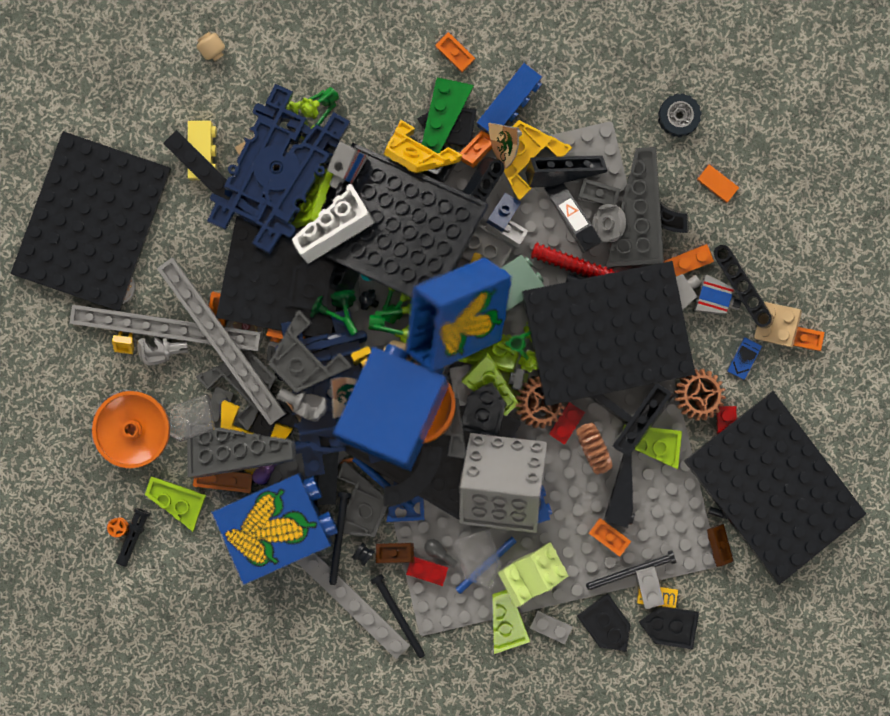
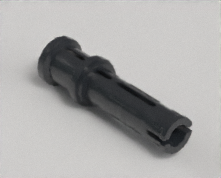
[115,508,151,567]

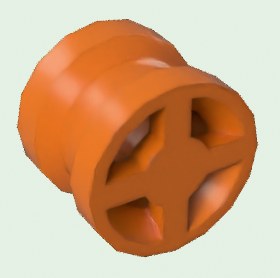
[107,517,129,537]

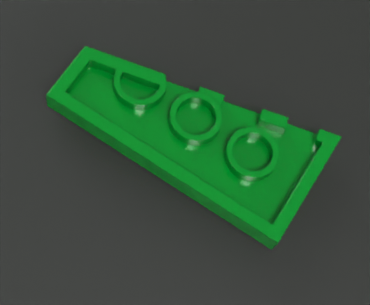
[422,77,474,153]

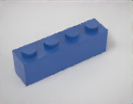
[477,63,542,134]

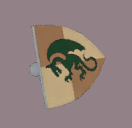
[488,123,522,169]
[327,377,357,418]

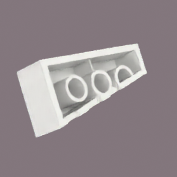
[292,184,375,263]

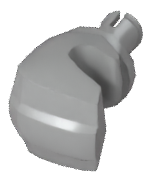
[137,336,188,366]
[277,388,327,421]

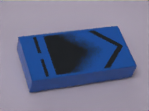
[727,337,762,380]

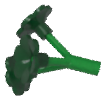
[310,290,358,336]

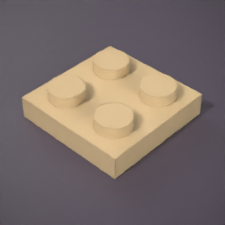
[754,302,802,348]

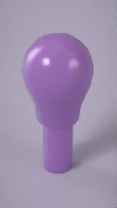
[252,464,277,485]

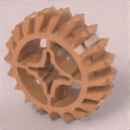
[674,369,726,421]
[516,376,566,429]
[576,423,612,475]

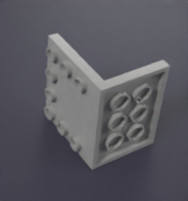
[460,433,547,533]

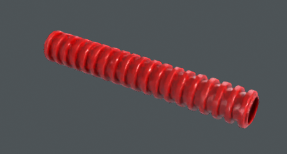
[531,242,618,278]

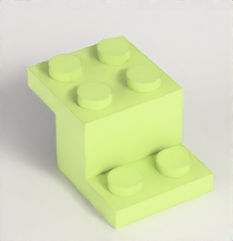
[498,542,568,607]

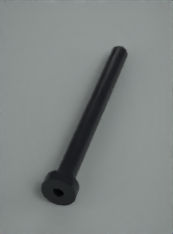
[329,492,352,585]
[586,550,677,590]
[370,573,425,658]

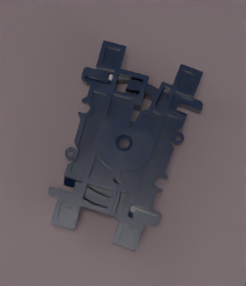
[207,84,351,254]
[275,309,383,477]

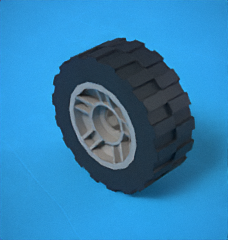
[658,93,702,137]

